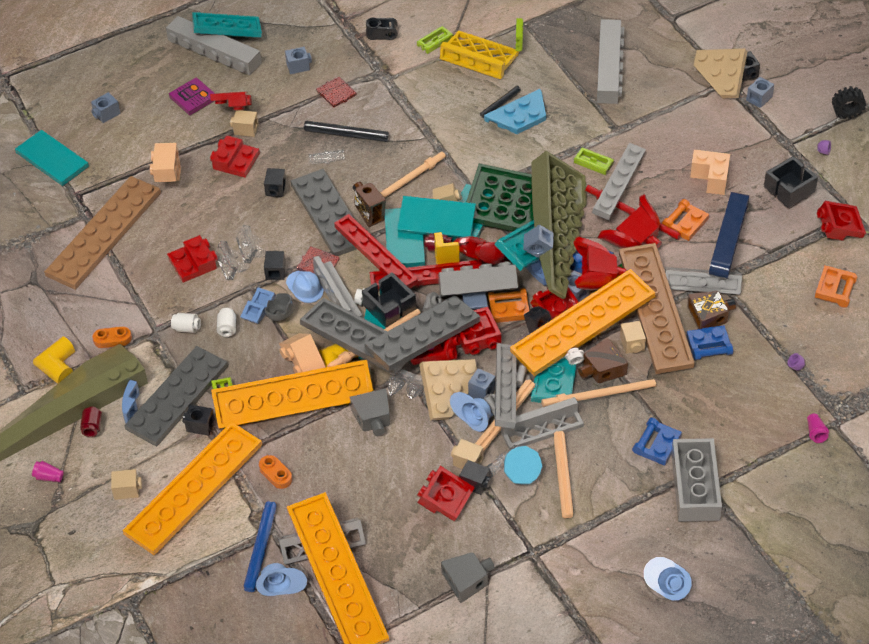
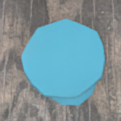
[504,446,542,484]

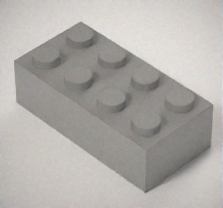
[438,262,518,297]
[671,438,722,522]

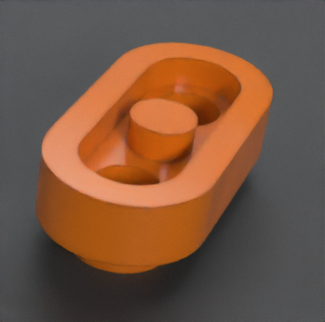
[92,326,132,348]
[259,455,292,489]

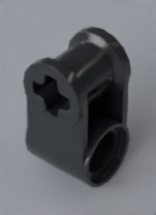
[366,17,398,40]

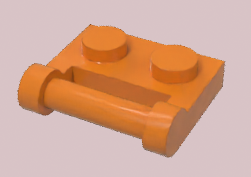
[661,199,709,241]
[815,265,857,308]
[488,288,529,323]

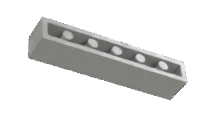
[166,16,262,75]
[597,19,624,104]

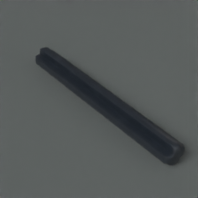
[304,121,389,142]

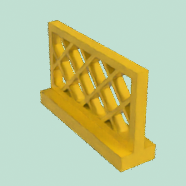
[440,30,519,80]

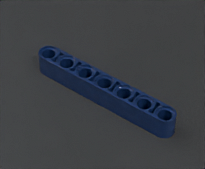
[709,192,749,279]

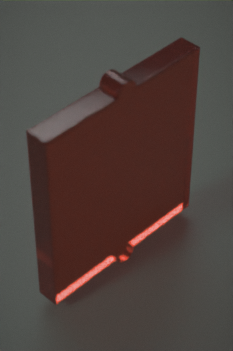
[316,77,357,108]
[297,246,340,274]

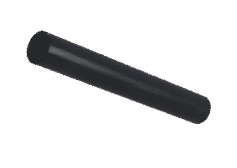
[480,86,521,118]

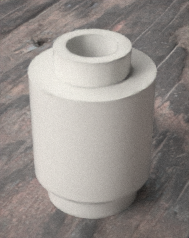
[217,308,236,337]
[171,313,201,333]

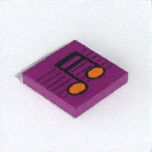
[169,77,215,116]

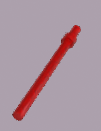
[585,185,681,240]

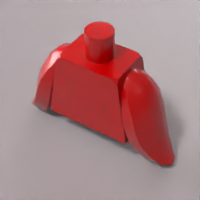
[597,194,662,249]
[453,236,511,264]
[573,237,626,290]

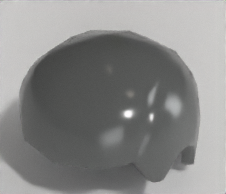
[265,293,293,322]

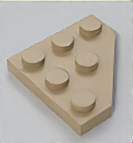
[694,48,747,99]
[419,359,477,421]

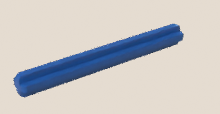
[244,501,277,592]

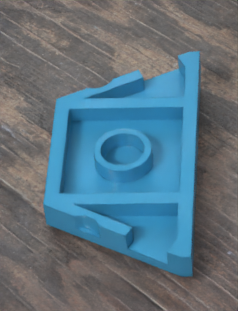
[484,89,546,134]

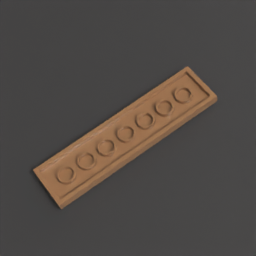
[44,176,161,290]
[619,243,695,374]

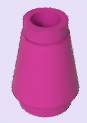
[807,413,829,443]
[32,461,64,482]

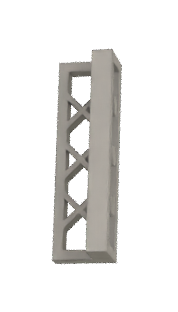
[313,256,362,318]
[665,267,742,294]
[501,397,584,451]
[277,517,366,564]

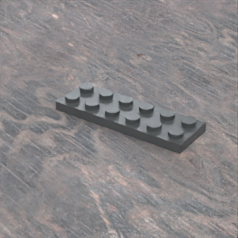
[290,169,357,258]
[365,295,480,371]
[300,298,408,375]
[124,346,228,447]

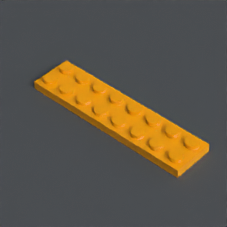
[510,269,655,377]
[211,360,373,429]
[123,422,262,555]
[287,492,389,644]

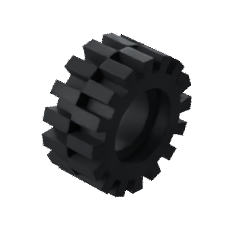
[832,86,866,119]

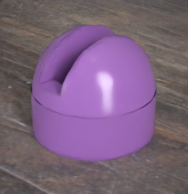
[817,140,831,155]
[788,353,805,371]

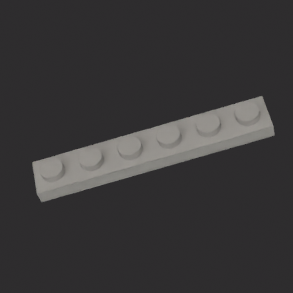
[592,143,646,220]
[495,343,516,429]

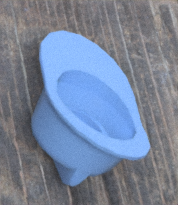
[286,270,323,303]
[450,392,493,432]
[644,557,692,601]
[256,563,307,596]

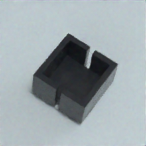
[764,156,818,208]
[362,272,416,328]

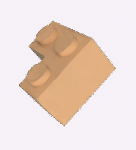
[150,143,181,182]
[690,150,730,195]
[279,333,326,373]

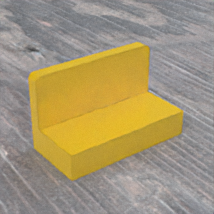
[434,232,459,264]

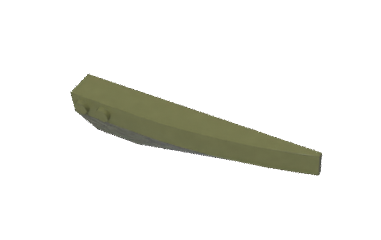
[531,150,587,299]
[0,344,148,461]

